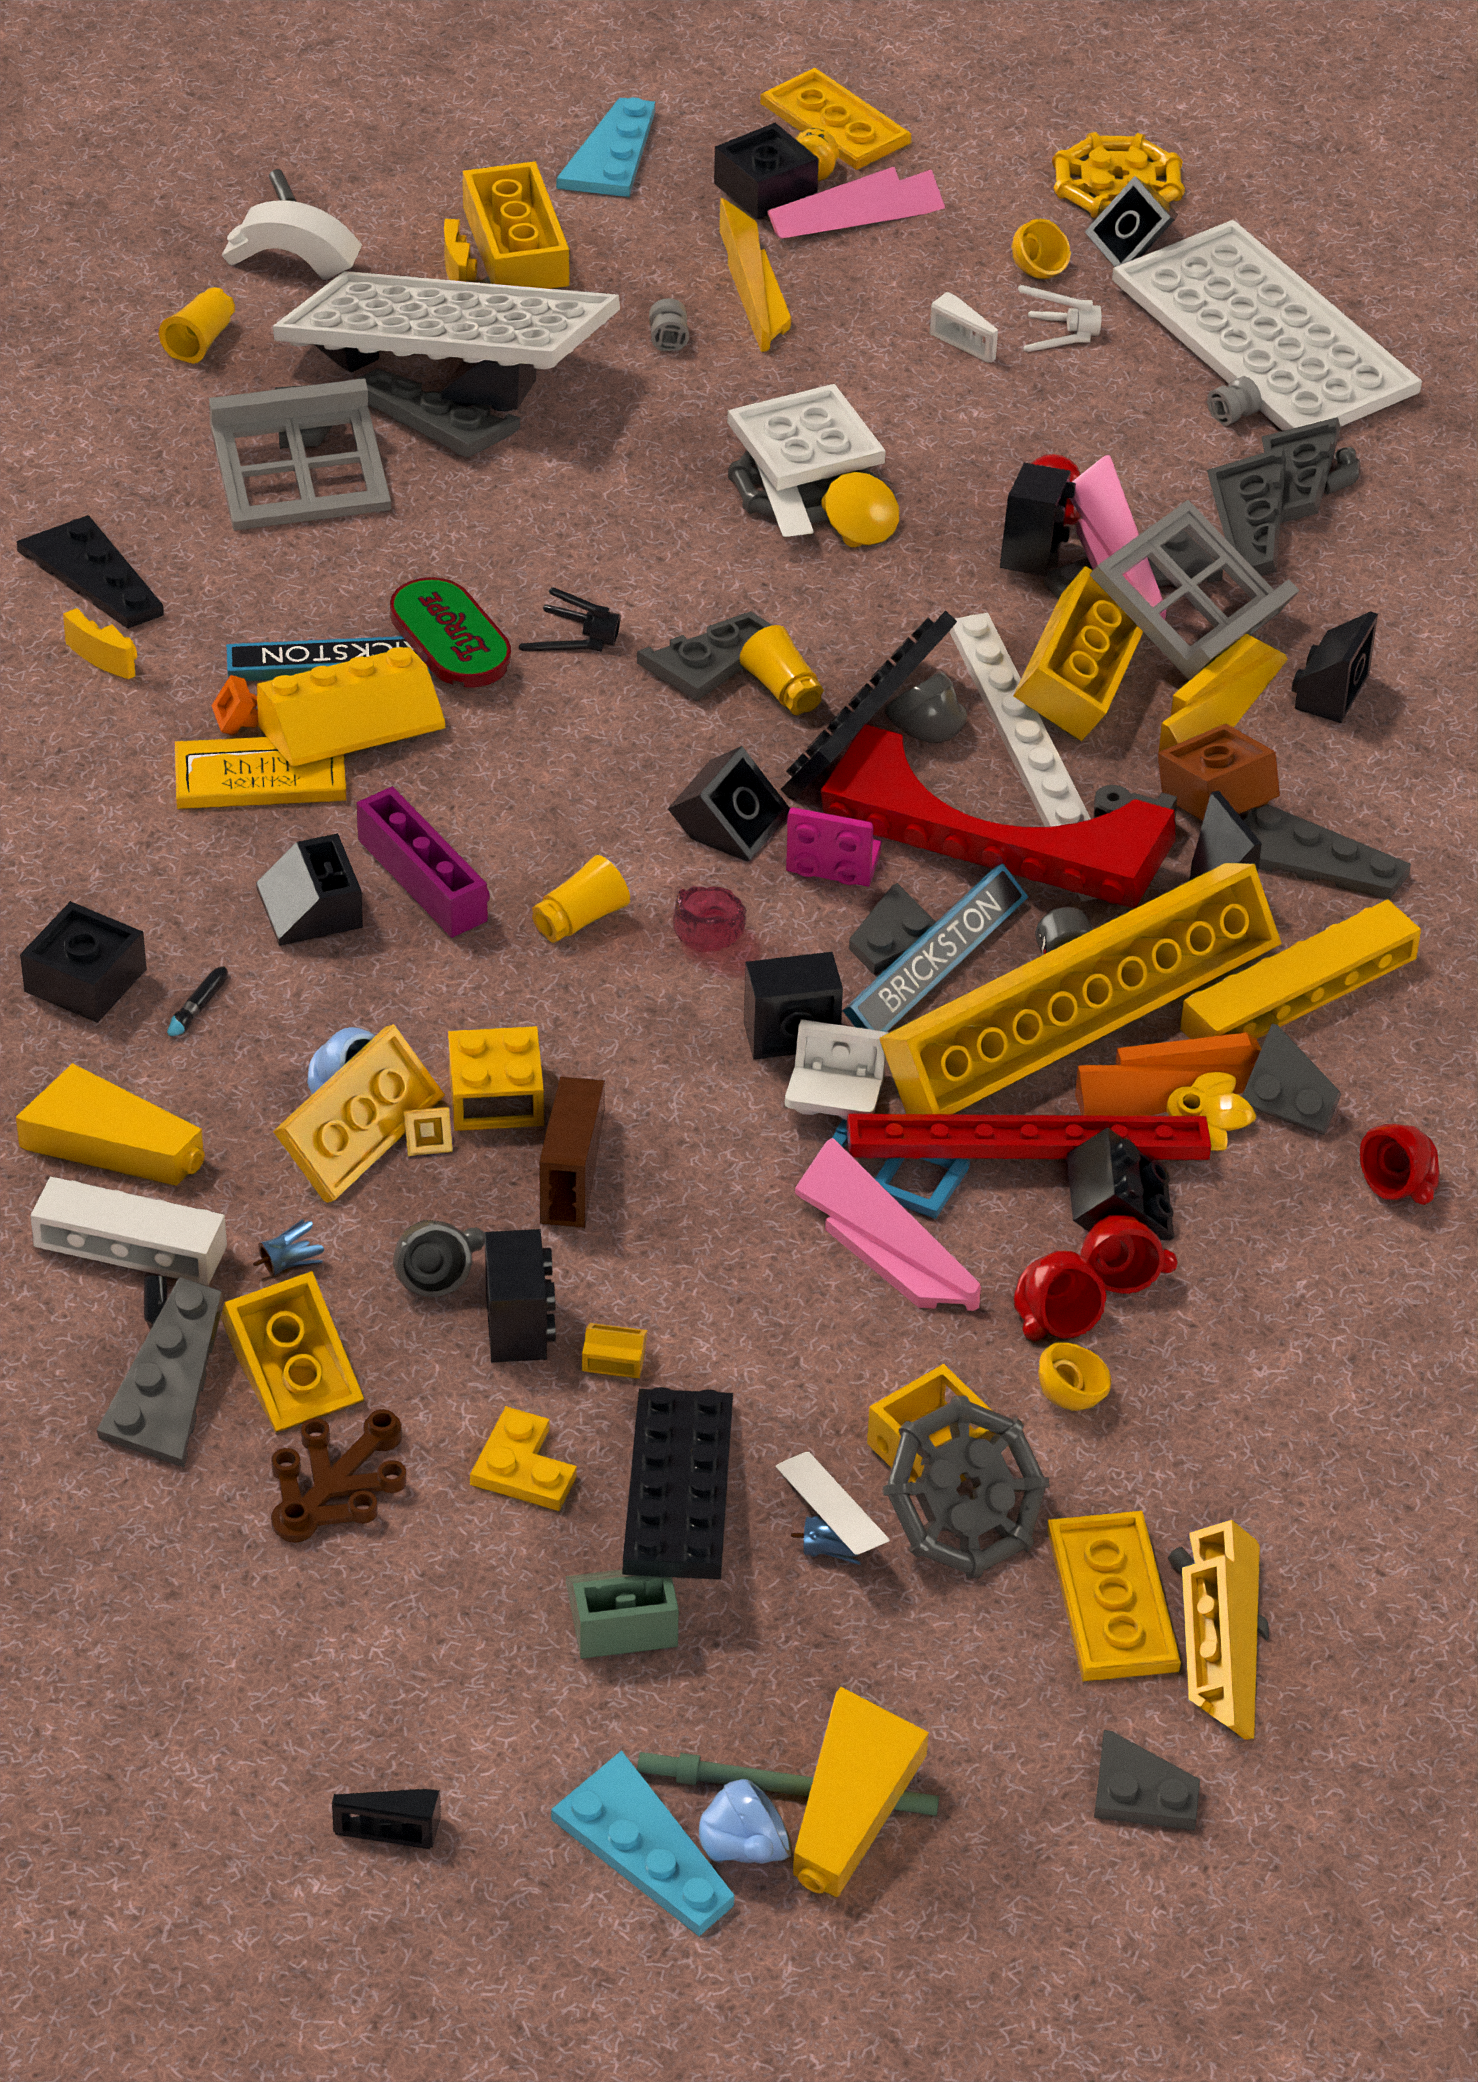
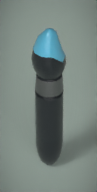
[167,966,228,1036]

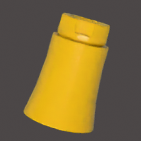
[158,287,236,364]
[739,625,824,716]
[532,855,630,943]

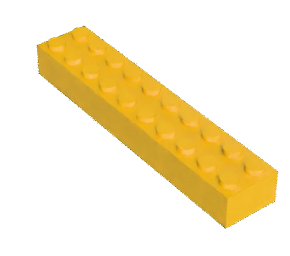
[879,863,1282,1114]

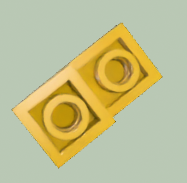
[444,219,477,282]
[63,608,137,679]

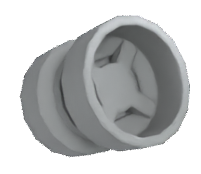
[649,298,689,351]
[1207,376,1262,426]

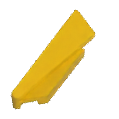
[719,198,791,352]
[1159,633,1288,752]
[1182,1520,1260,1740]

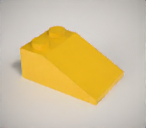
[220,1271,364,1433]

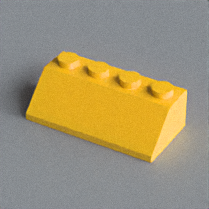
[257,647,445,767]

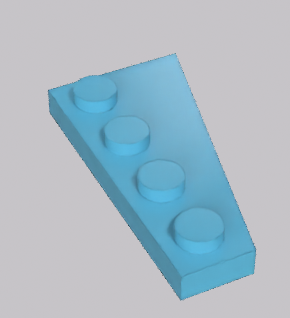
[556,97,655,197]
[551,1750,735,1936]

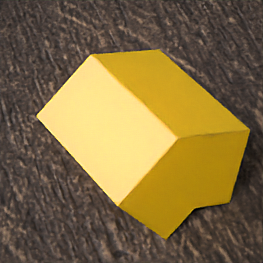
[582,1323,648,1379]

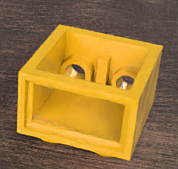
[448,1026,544,1131]
[867,1364,996,1483]

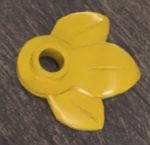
[1166,1072,1256,1151]

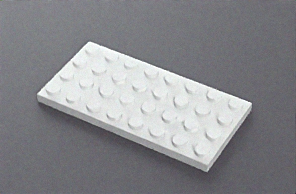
[1112,220,1422,431]
[273,271,620,369]

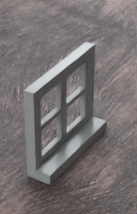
[209,378,391,531]
[1090,500,1300,681]

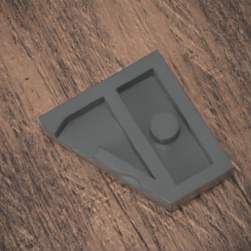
[1242,1023,1341,1135]
[1094,1730,1200,1830]

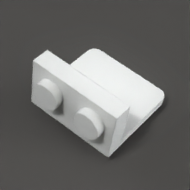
[784,1019,889,1120]

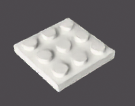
[727,384,885,491]

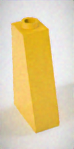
[16,1063,205,1186]
[793,1686,929,1897]

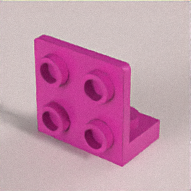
[786,807,882,887]

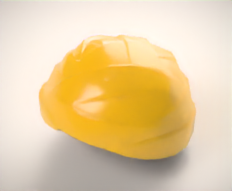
[1011,219,1071,279]
[1038,1342,1111,1411]

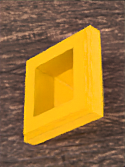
[404,1107,453,1156]

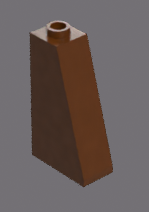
[539,1077,605,1228]

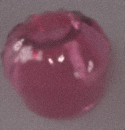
[672,885,747,953]

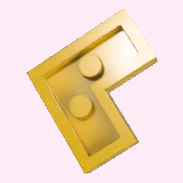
[470,1406,577,1511]

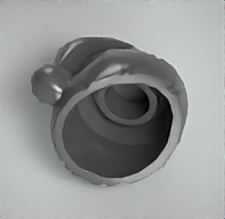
[885,671,967,743]
[393,1220,485,1298]

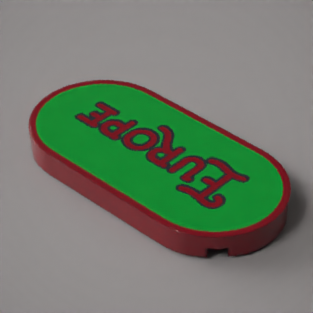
[390,577,511,688]

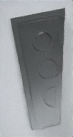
[1207,447,1286,576]
[1244,804,1411,899]
[96,1277,224,1467]

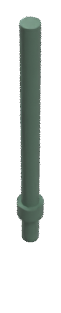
[637,1752,940,1816]

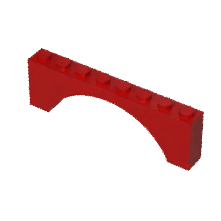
[821,724,1176,909]

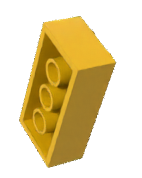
[462,161,569,289]
[1013,566,1143,741]

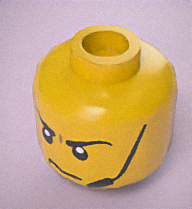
[795,128,839,182]

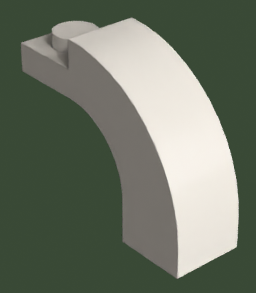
[222,201,362,280]

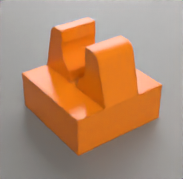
[211,675,258,735]

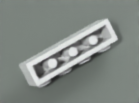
[30,1176,227,1285]

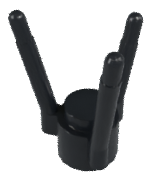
[519,587,621,652]

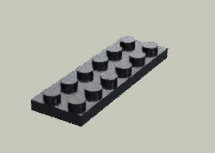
[780,610,957,800]
[622,1387,733,1580]

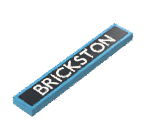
[226,636,433,681]
[842,863,1028,1032]

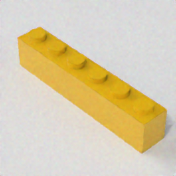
[1180,899,1421,1039]

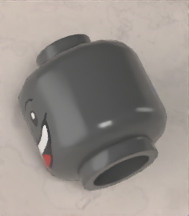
[1035,907,1093,955]

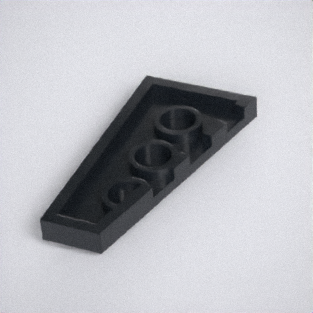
[16,515,164,629]

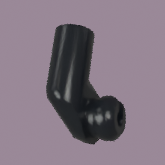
[144,1276,167,1327]

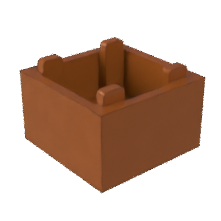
[1158,723,1280,821]

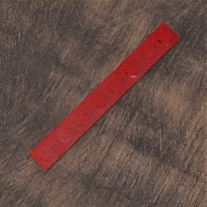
[846,1114,1212,1160]

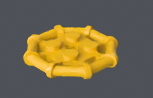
[1052,132,1185,219]

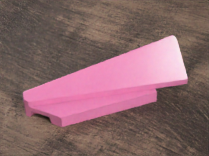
[767,167,945,239]

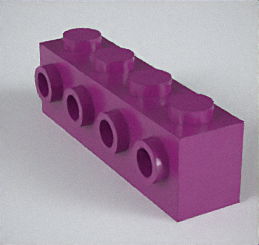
[356,786,490,938]

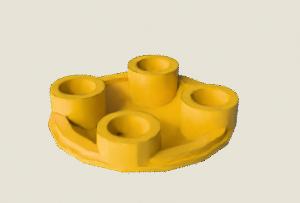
[821,472,899,547]

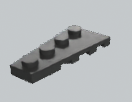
[357,368,520,458]
[1043,530,1223,600]

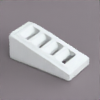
[930,292,998,363]

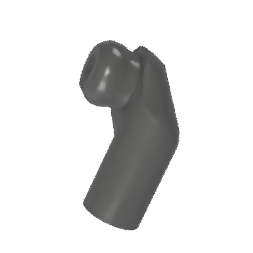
[1324,447,1360,495]

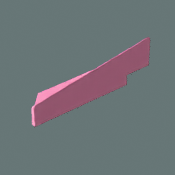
[1069,455,1166,620]
[795,1138,981,1311]

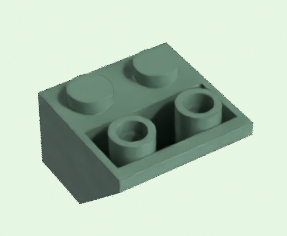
[566,1569,679,1659]

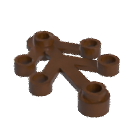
[271,1409,407,1543]

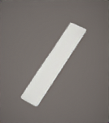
[755,461,814,537]
[776,1452,890,1555]

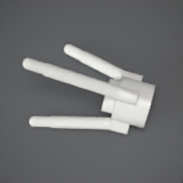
[1018,285,1101,352]

